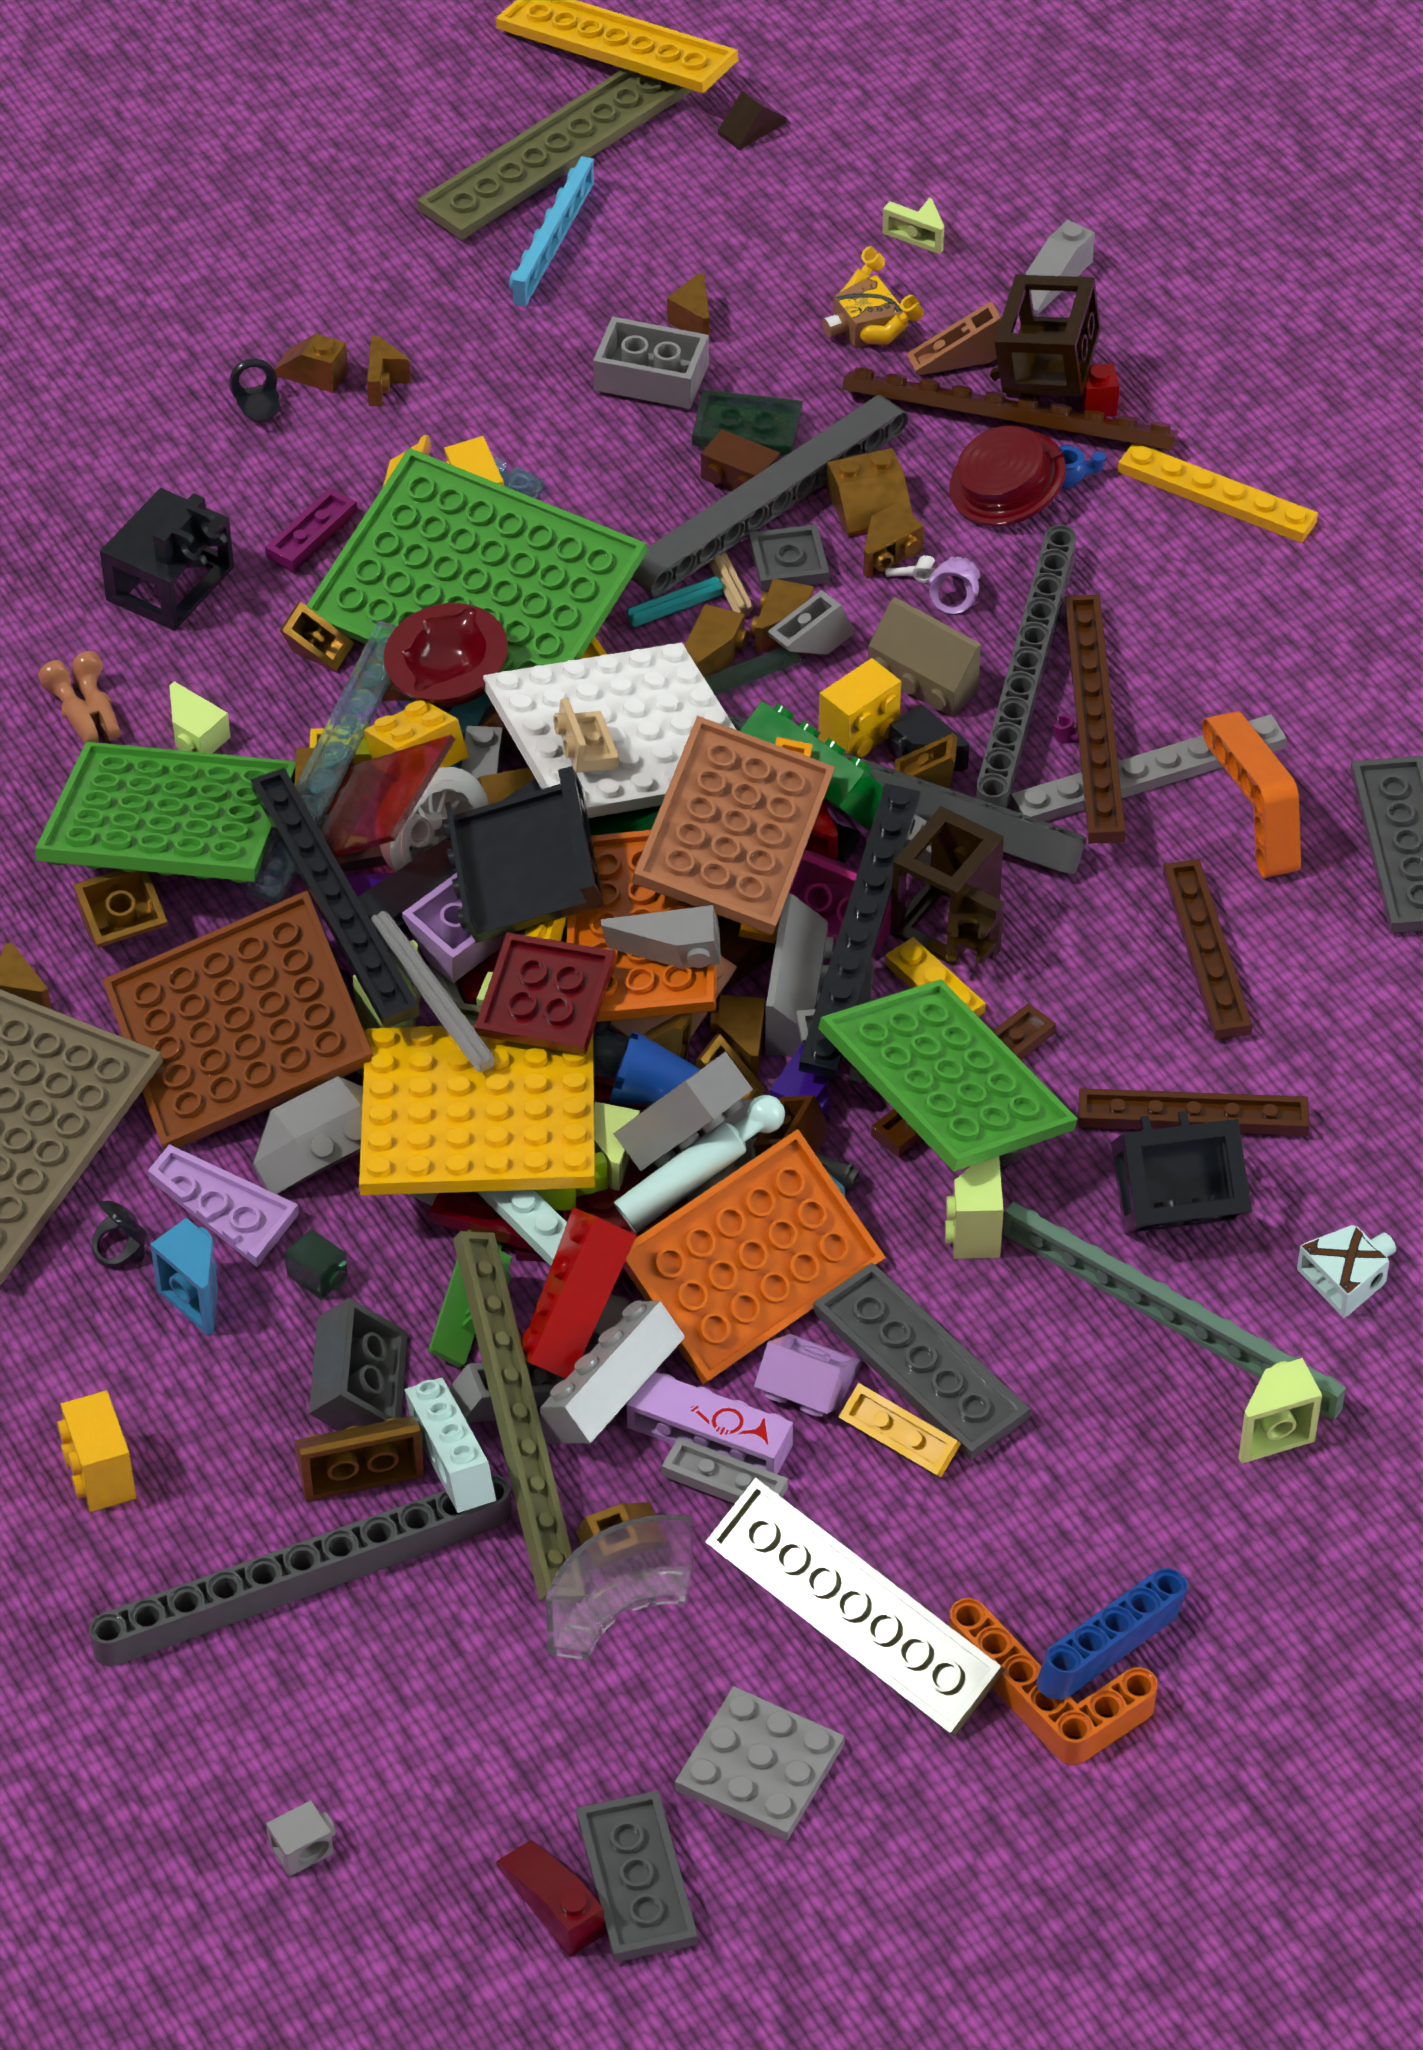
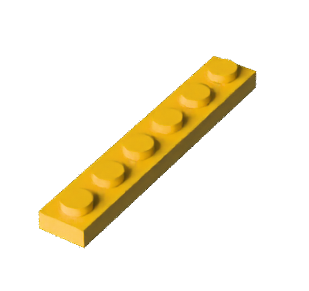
[1118,443,1318,543]

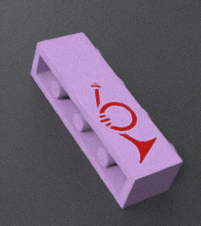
[627,1372,793,1474]

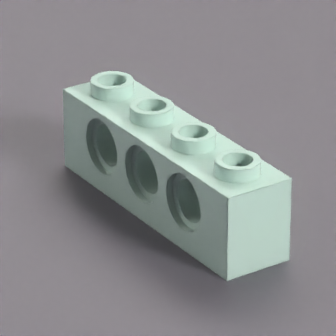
[404,1377,496,1513]

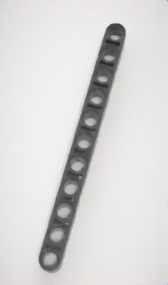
[631,395,908,596]
[976,525,1076,809]
[728,715,1087,874]
[89,1474,512,1666]

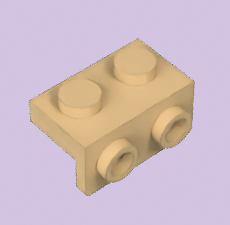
[553,698,620,773]

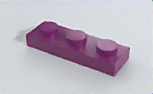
[265,488,357,571]

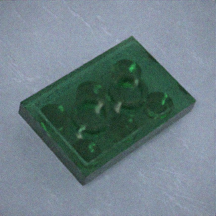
[692,389,803,456]

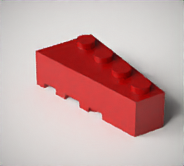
[521,1207,637,1379]

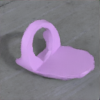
[929,556,981,614]

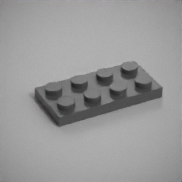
[576,1791,698,1963]

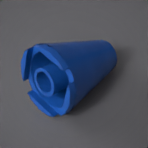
[609,1031,700,1108]

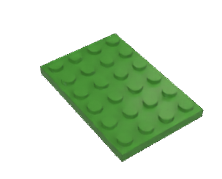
[818,979,1078,1172]

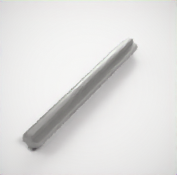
[371,911,494,1072]

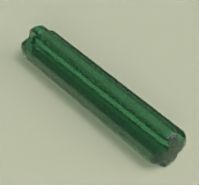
[705,647,801,696]

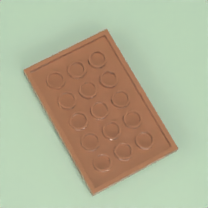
[631,716,835,935]

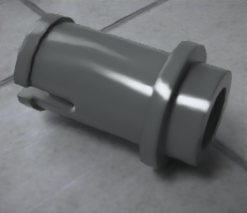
[816,1152,860,1191]

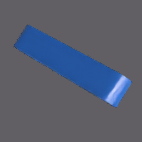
[1036,1568,1188,1700]

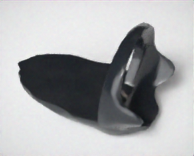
[229,358,280,423]
[91,1200,148,1268]

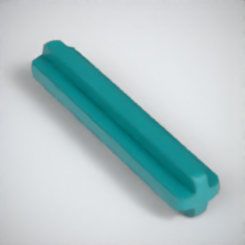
[626,576,723,627]

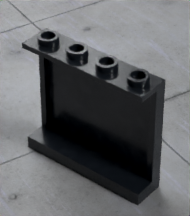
[442,766,605,943]

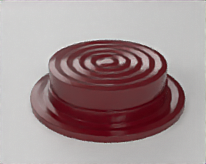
[950,426,1066,527]
[383,603,508,707]

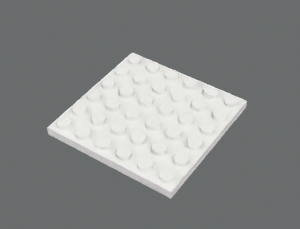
[483,642,736,818]

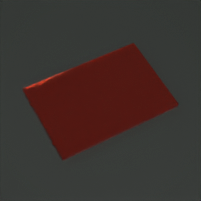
[280,734,456,872]

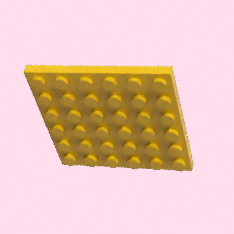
[359,1025,595,1196]

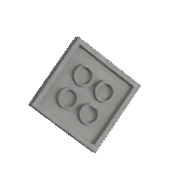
[675,1686,845,1841]

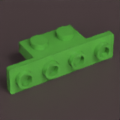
[428,1230,512,1368]

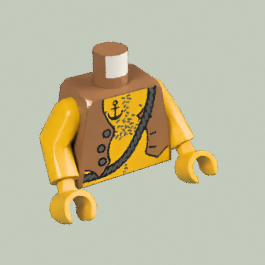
[822,246,924,348]

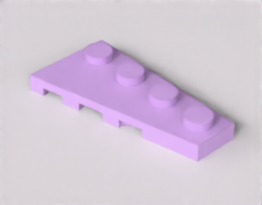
[148,1144,299,1267]

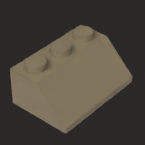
[868,597,981,717]

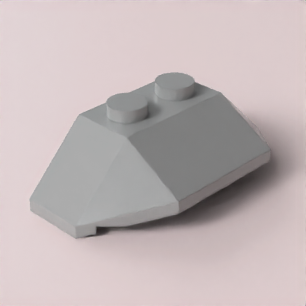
[252,1076,363,1195]

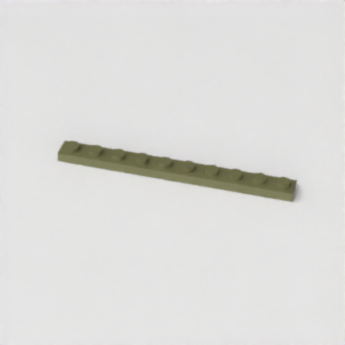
[453,1231,582,1601]

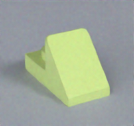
[882,198,944,254]

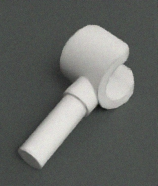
[885,555,936,583]

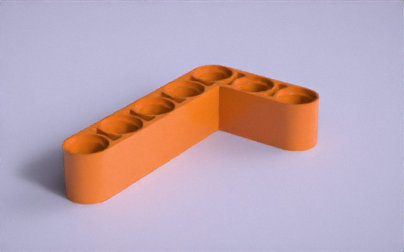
[1202,711,1301,879]
[949,1598,1158,1765]

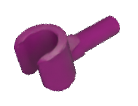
[1053,714,1078,743]

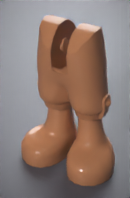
[38,651,121,744]

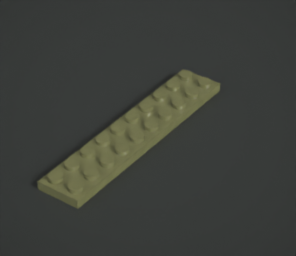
[417,68,693,240]

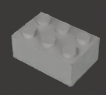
[593,316,709,409]
[613,1051,753,1171]

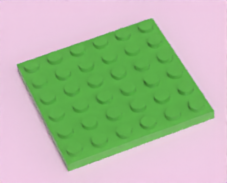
[35,742,296,883]

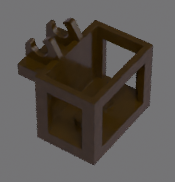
[990,274,1101,400]
[890,806,1004,966]

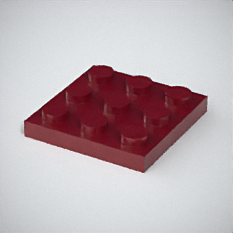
[474,932,617,1055]

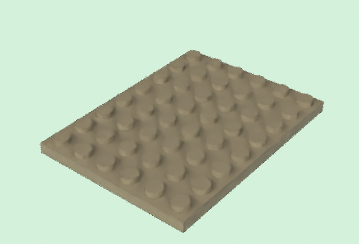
[0,989,163,1286]

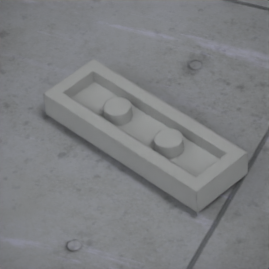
[661,1436,788,1504]

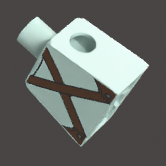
[1297,1225,1396,1318]

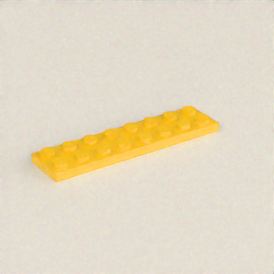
[495,0,739,93]

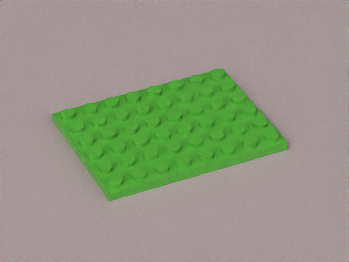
[306,448,648,695]

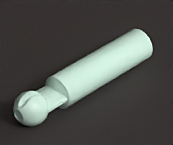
[614,1095,785,1233]

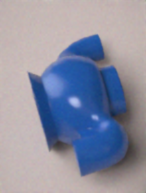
[1060,445,1106,489]

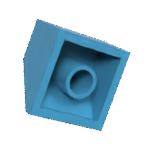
[150,1218,218,1336]

